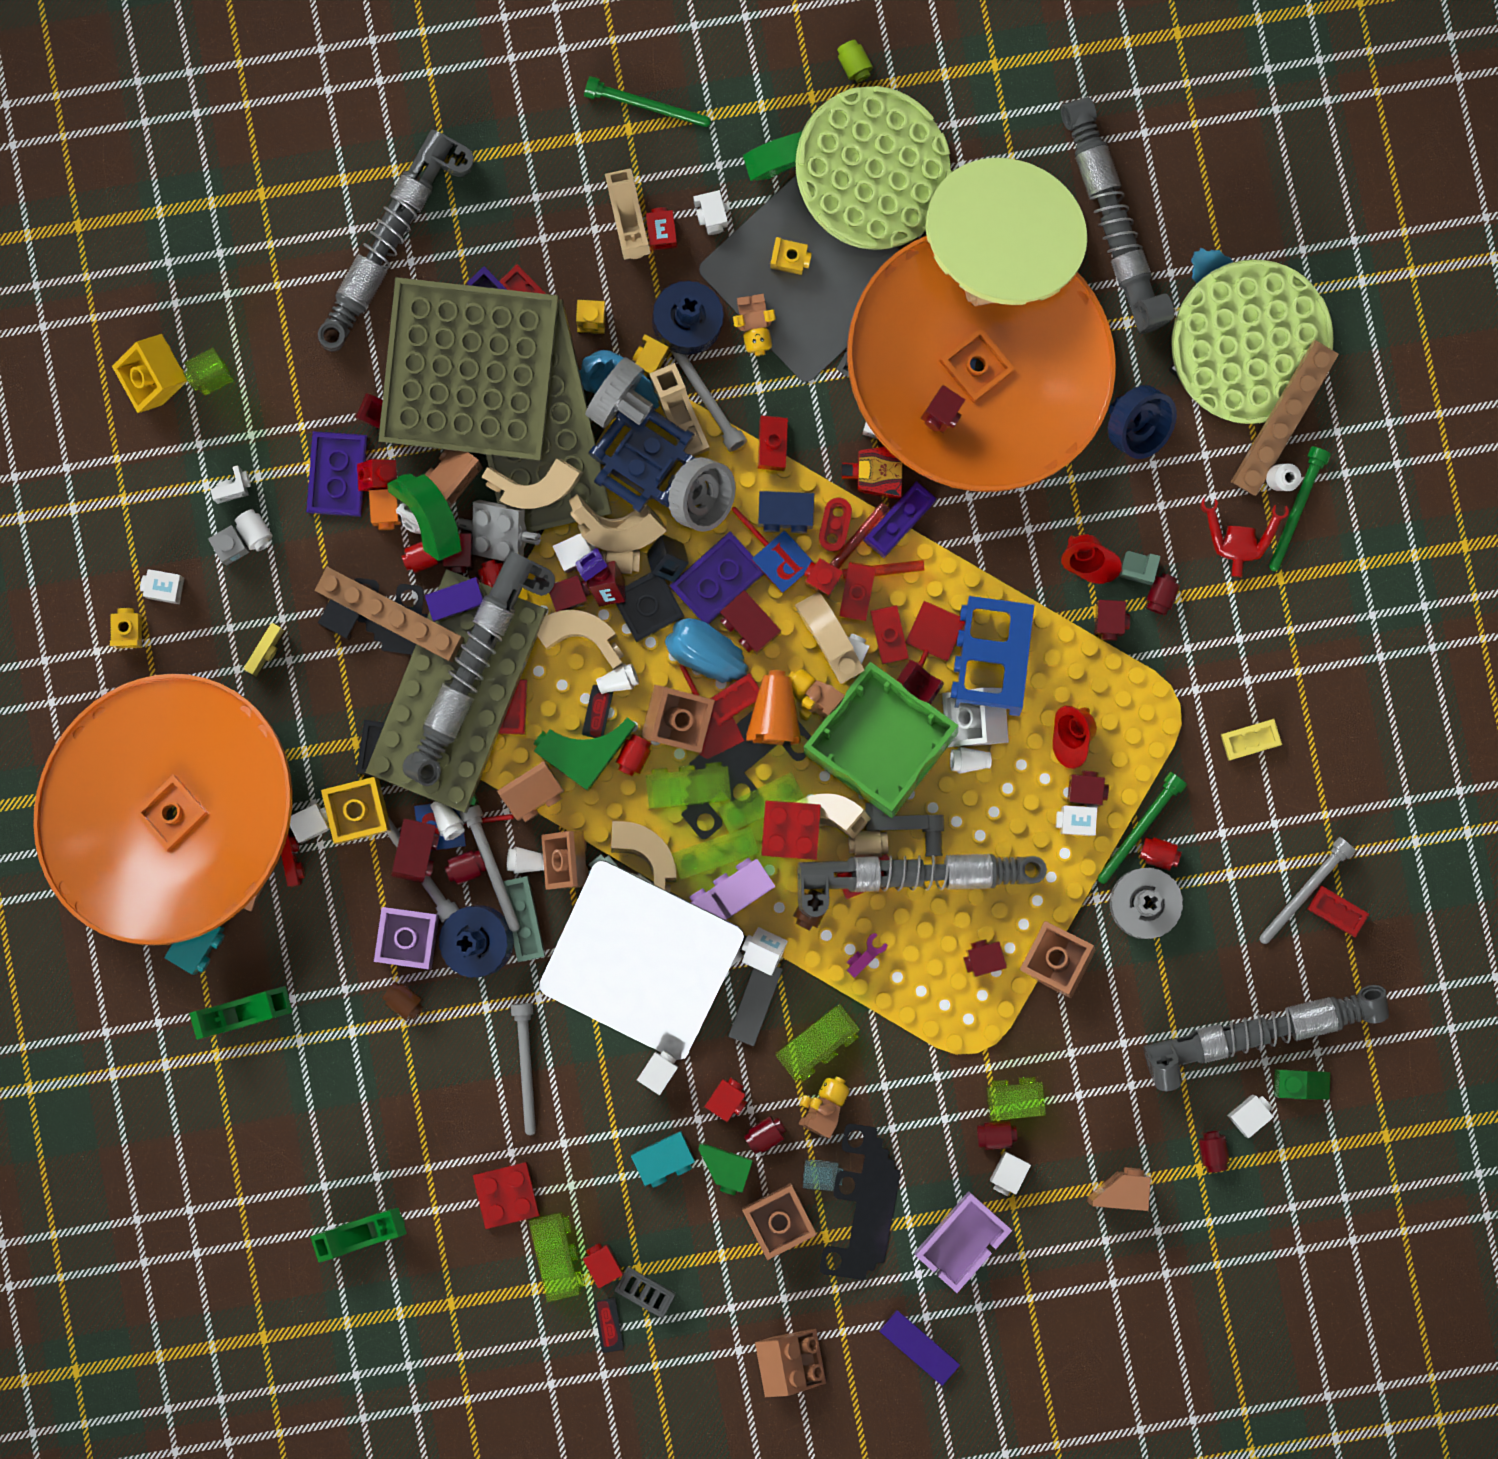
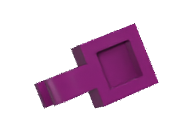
[846,933,888,978]

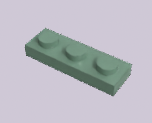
[503,876,546,962]

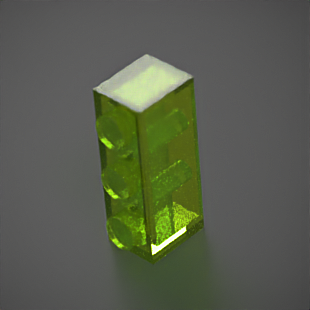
[646,762,732,809]
[717,772,804,834]
[672,827,759,880]
[775,1003,860,1081]
[529,1211,584,1302]

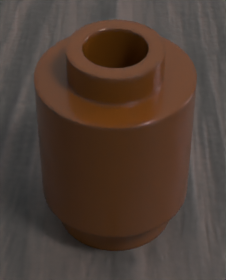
[793,889,825,931]
[382,981,424,1021]

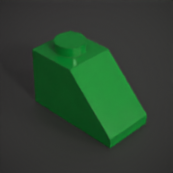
[1274,1069,1330,1100]
[698,1142,753,1195]

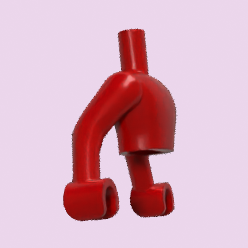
[1200,497,1289,577]

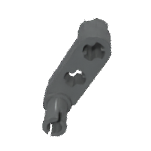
[865,803,944,857]

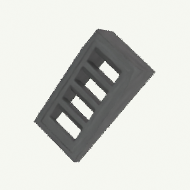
[615,1266,676,1319]

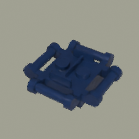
[588,406,695,513]

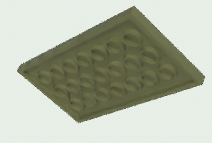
[486,299,612,532]
[365,569,548,813]

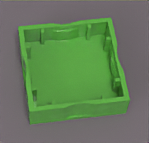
[804,662,959,819]

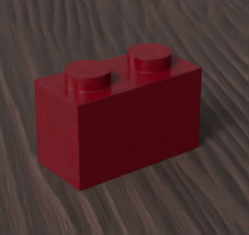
[720,590,781,655]
[391,819,439,883]

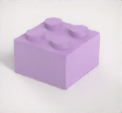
[374,907,439,969]

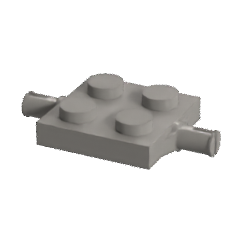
[458,500,541,561]

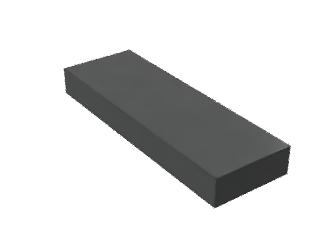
[728,967,782,1046]

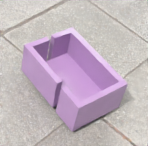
[689,858,775,920]
[914,1191,1012,1293]

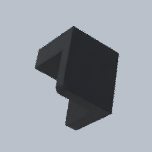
[647,535,689,582]
[318,599,359,640]

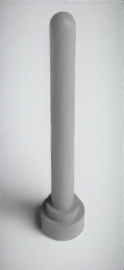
[670,350,747,452]
[459,805,520,932]
[386,817,459,923]
[1259,837,1356,944]
[511,1003,536,1136]

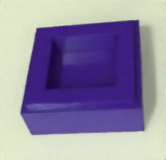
[575,548,608,582]

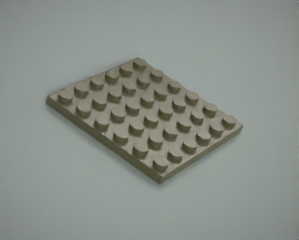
[378,277,559,460]

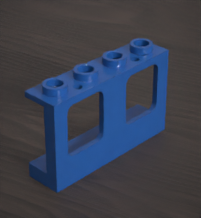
[950,596,1034,716]

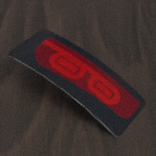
[582,685,613,738]
[594,1298,624,1353]

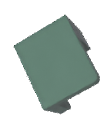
[1119,551,1161,585]

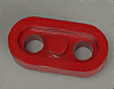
[819,497,852,552]

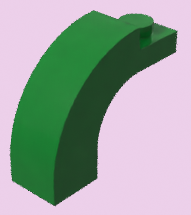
[743,132,802,181]
[387,474,461,561]
[189,986,293,1040]
[310,1208,407,1263]

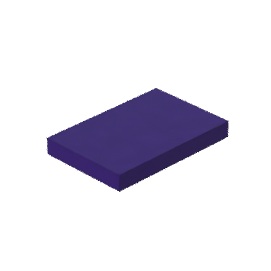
[306,431,368,517]
[669,531,764,624]

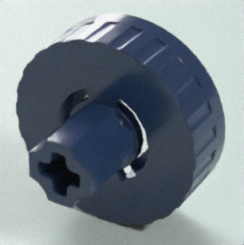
[652,281,723,355]
[1108,385,1177,459]
[439,905,514,978]

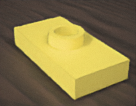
[244,623,285,676]
[1221,719,1282,761]

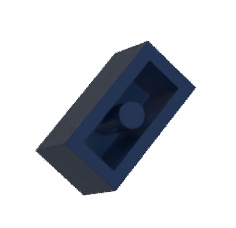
[758,491,814,533]

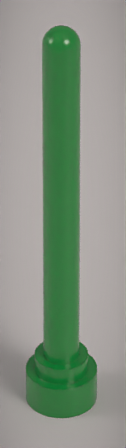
[584,76,711,127]
[1269,446,1331,571]
[1098,772,1188,884]

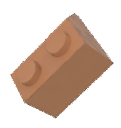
[425,449,483,508]
[641,684,715,753]
[497,761,564,822]
[541,831,589,890]
[1020,921,1096,998]
[1087,1167,1151,1211]

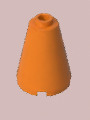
[746,670,801,745]

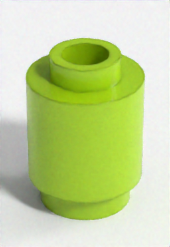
[837,40,873,82]

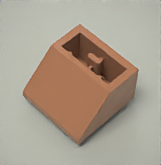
[755,1329,826,1397]

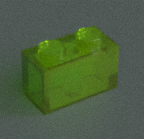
[184,348,234,396]
[986,1077,1046,1121]

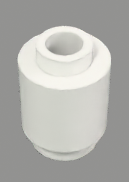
[1266,464,1301,491]
[235,509,273,551]

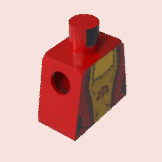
[841,447,902,500]

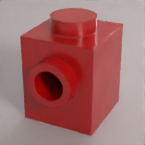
[357,459,397,491]
[804,558,843,599]
[704,1077,747,1122]

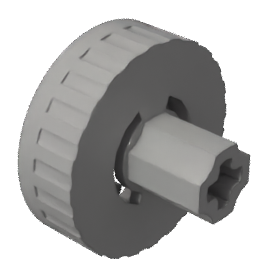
[585,357,653,428]
[668,457,736,532]
[1110,868,1183,939]

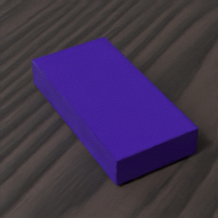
[425,577,484,622]

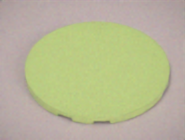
[796,86,952,250]
[926,158,1087,305]
[1172,259,1333,424]

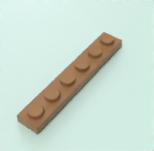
[1231,340,1339,496]
[314,567,465,662]

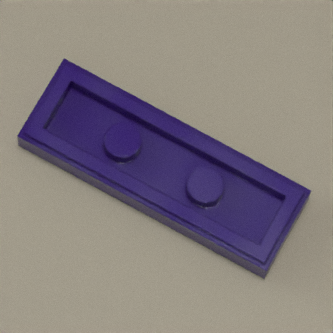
[864,481,937,558]
[879,1310,960,1386]

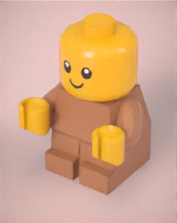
[733,294,776,356]
[788,669,845,722]
[799,1076,850,1139]

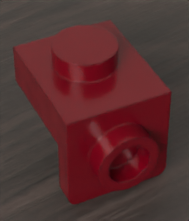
[355,393,383,430]
[897,659,944,705]

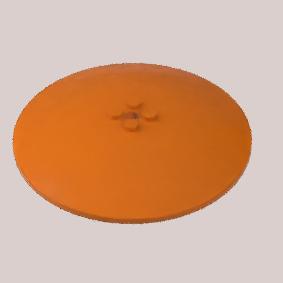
[847,236,1116,492]
[33,674,292,945]

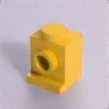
[770,237,812,275]
[576,300,606,334]
[632,334,669,378]
[110,608,142,648]

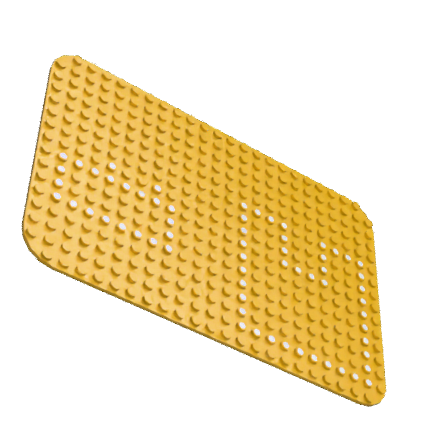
[481,391,1182,1055]

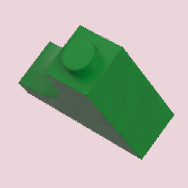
[534,718,637,791]

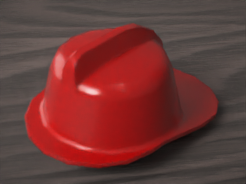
[1061,534,1122,584]
[1053,705,1097,769]

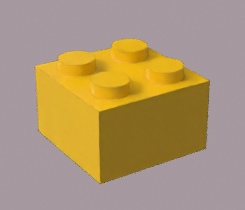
[112,334,188,413]
[321,777,391,844]

